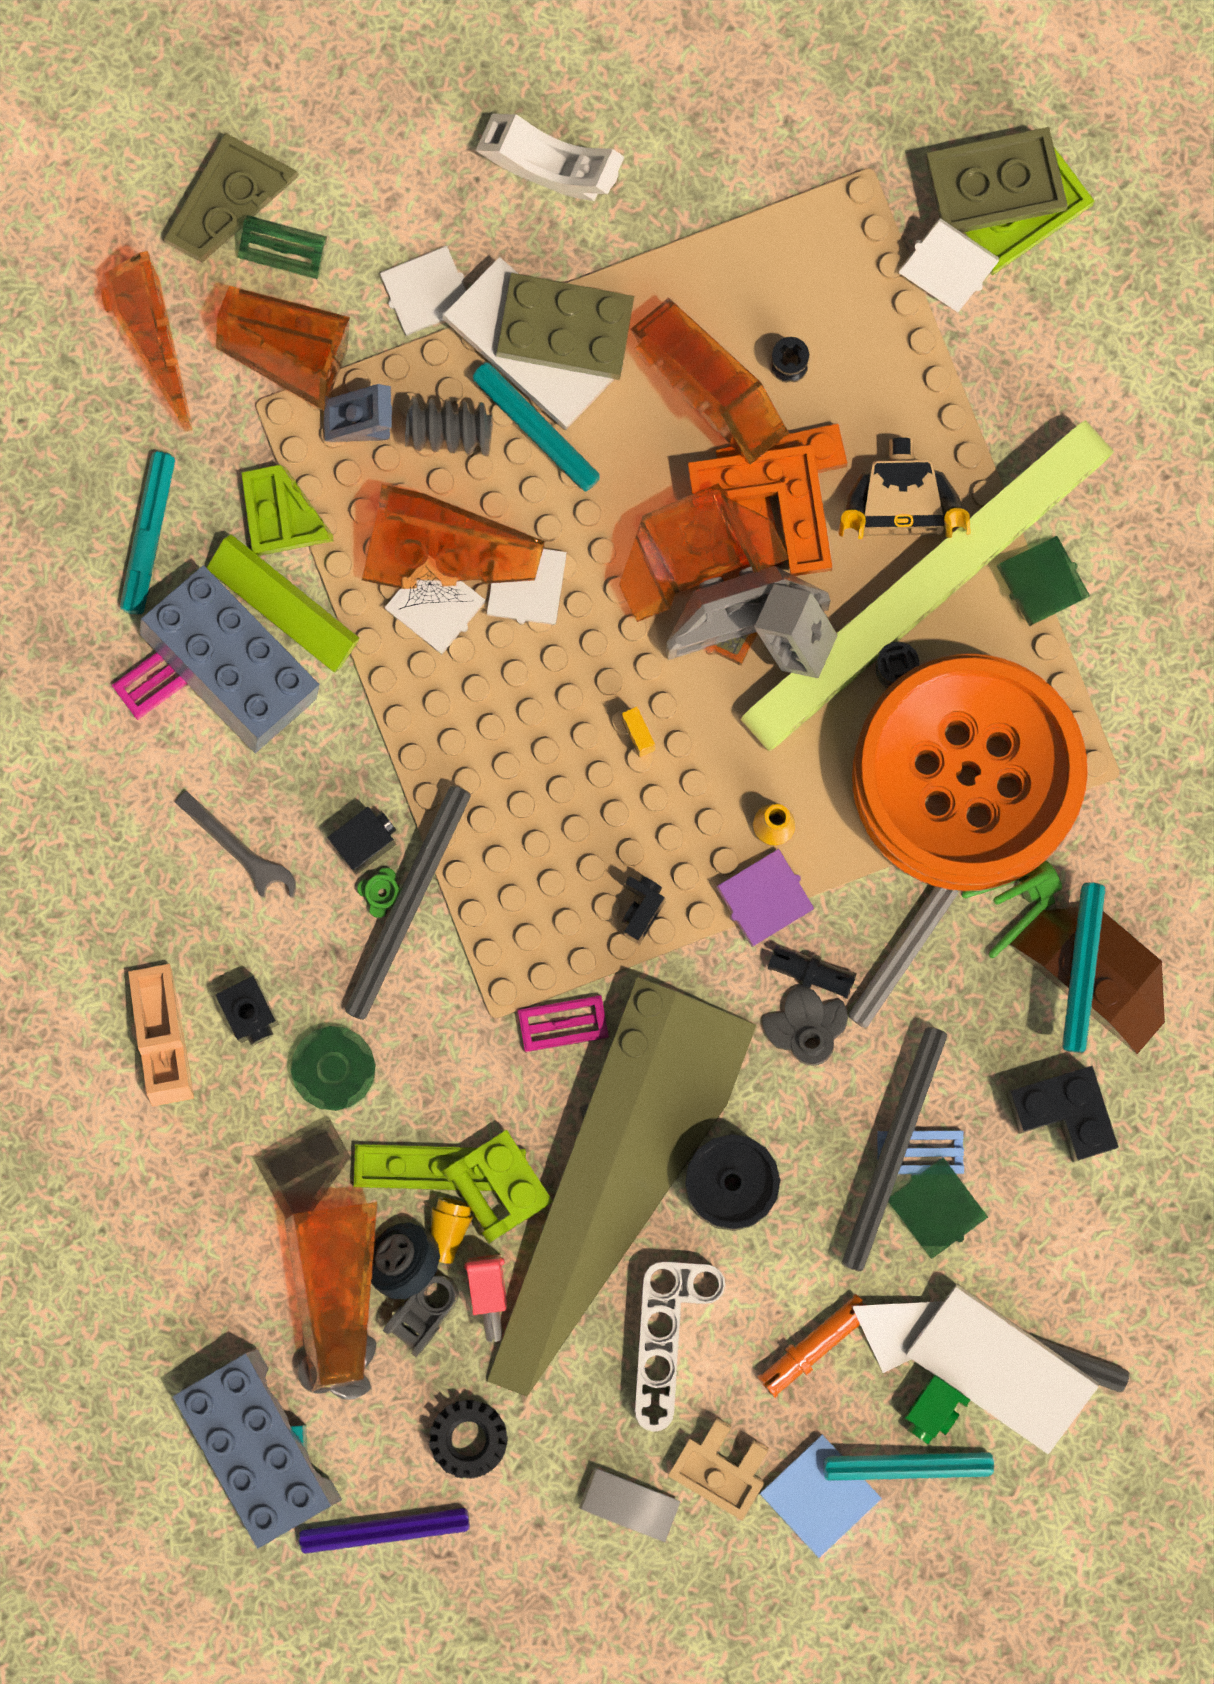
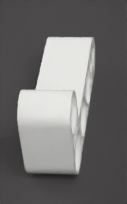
[635,1262,725,1432]

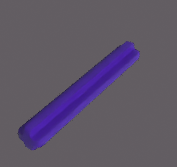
[299,1508,470,1554]

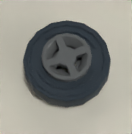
[366,1222,440,1299]

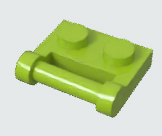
[442,1130,553,1244]

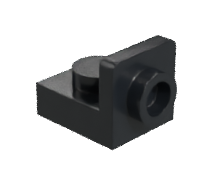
[621,875,666,946]

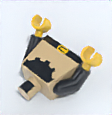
[838,438,971,539]

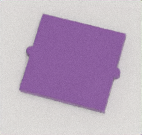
[716,849,814,947]

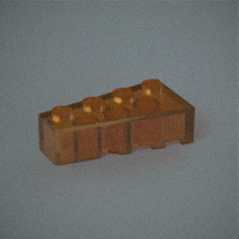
[630,298,789,465]
[285,1202,377,1391]

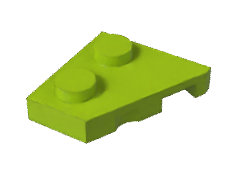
[241,464,334,556]

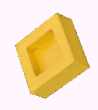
[622,706,655,757]

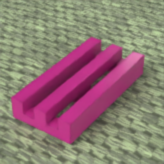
[112,652,187,720]
[518,995,609,1053]

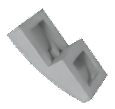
[578,1467,681,1542]

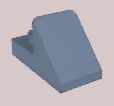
[324,384,392,442]

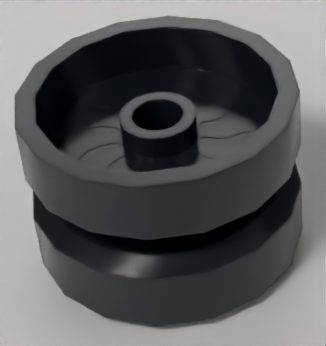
[685,1134,781,1231]

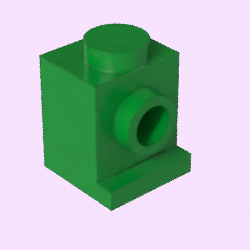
[904,1375,971,1445]

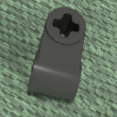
[383,1275,459,1358]

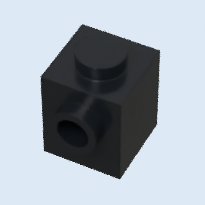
[215,976,279,1046]

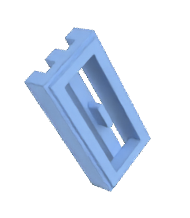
[877,1131,964,1175]

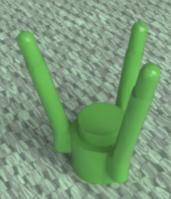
[961,861,1062,958]

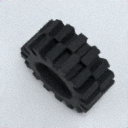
[429,1400,508,1479]

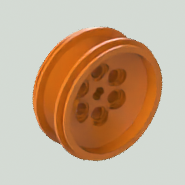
[852,654,1088,891]

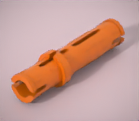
[757,1294,866,1398]

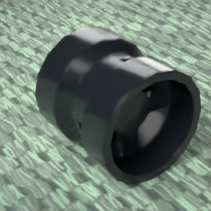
[875,642,920,688]

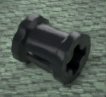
[772,337,810,383]

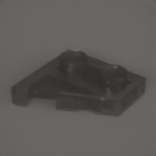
[255,1120,352,1233]

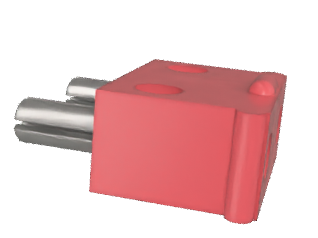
[464,1254,507,1342]

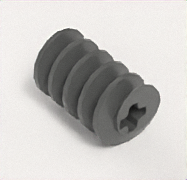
[405,396,493,456]

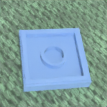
[759,1434,882,1558]

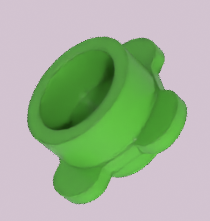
[358,868,401,918]

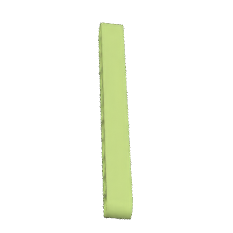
[741,420,1114,751]

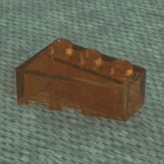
[216,286,350,411]

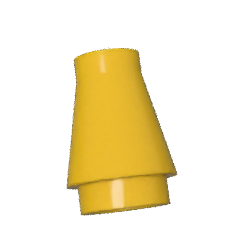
[753,804,795,845]
[431,1197,473,1264]

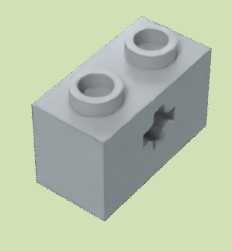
[754,584,838,678]

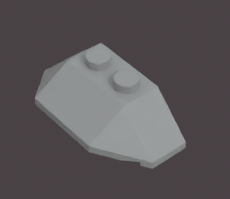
[666,565,831,660]

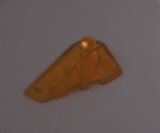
[101,251,193,432]
[362,484,545,589]

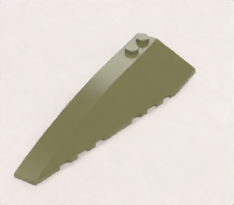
[487,977,757,1396]

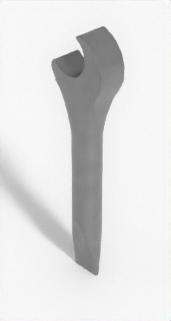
[175,790,296,898]

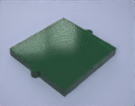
[997,536,1090,627]
[888,1157,988,1259]

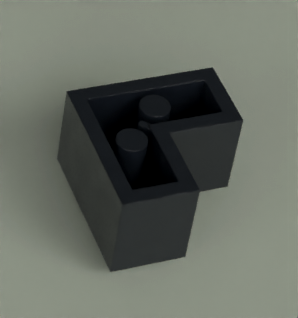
[1006,1065,1119,1162]

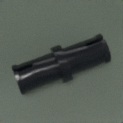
[768,944,857,999]

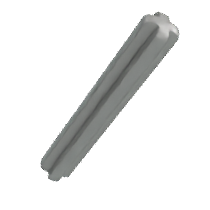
[849,887,958,1028]

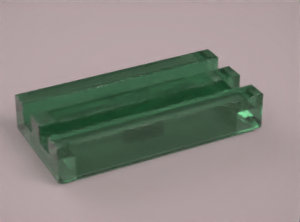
[238,215,327,279]

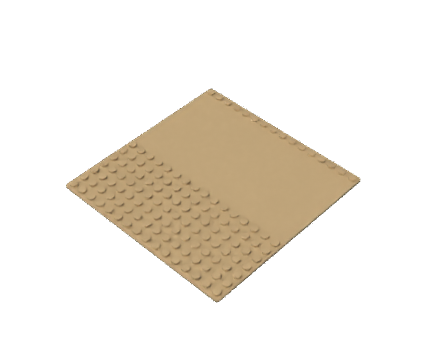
[256,169,1120,1018]

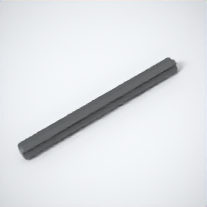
[345,785,471,1020]
[842,1027,947,1272]

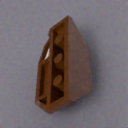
[1009,907,1165,1054]

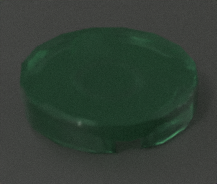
[291,1026,376,1111]

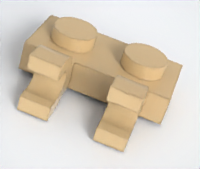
[668,1417,769,1521]

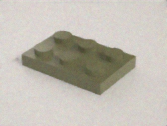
[926,127,1068,233]
[496,273,634,380]

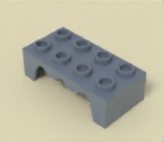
[140,565,320,754]
[172,1349,342,1549]

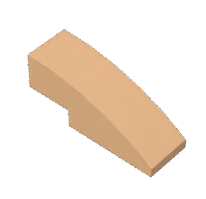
[128,964,194,1107]

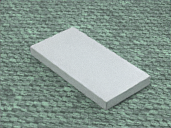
[442,257,623,430]
[906,1283,1099,1454]

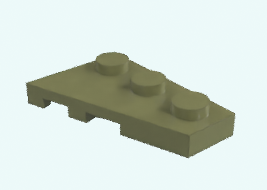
[165,133,299,263]

